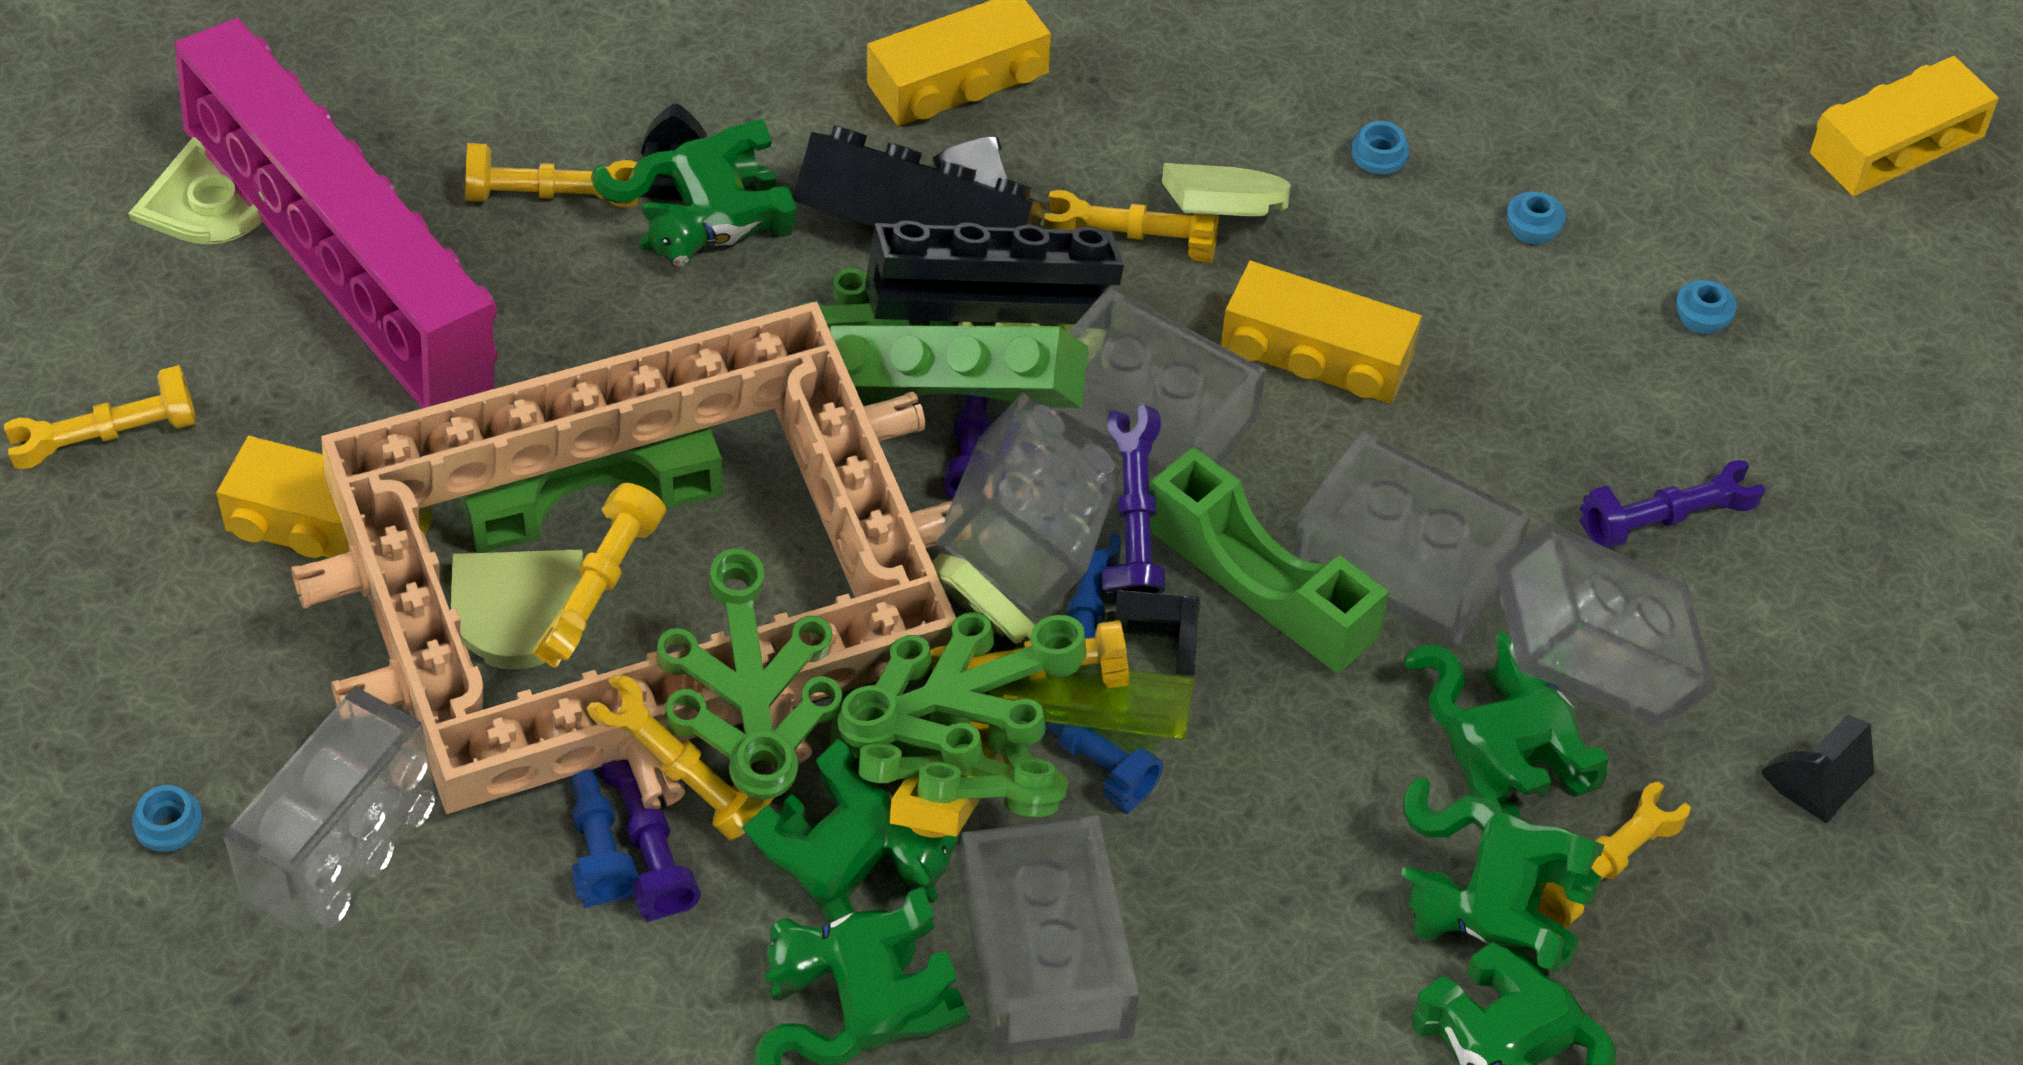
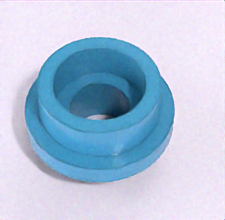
[1351,121,1410,174]
[1506,191,1566,244]
[1676,280,1737,334]
[132,785,203,852]

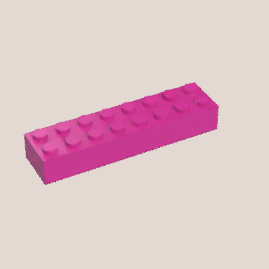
[174,17,498,409]

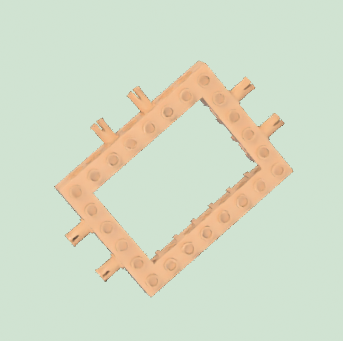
[291,301,973,814]

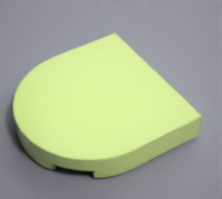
[128,137,264,244]
[1162,163,1290,216]
[451,550,583,670]
[932,553,1035,650]

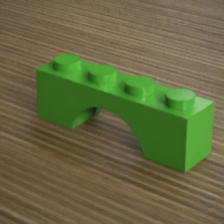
[830,326,1089,408]
[460,427,723,553]
[1149,446,1389,674]

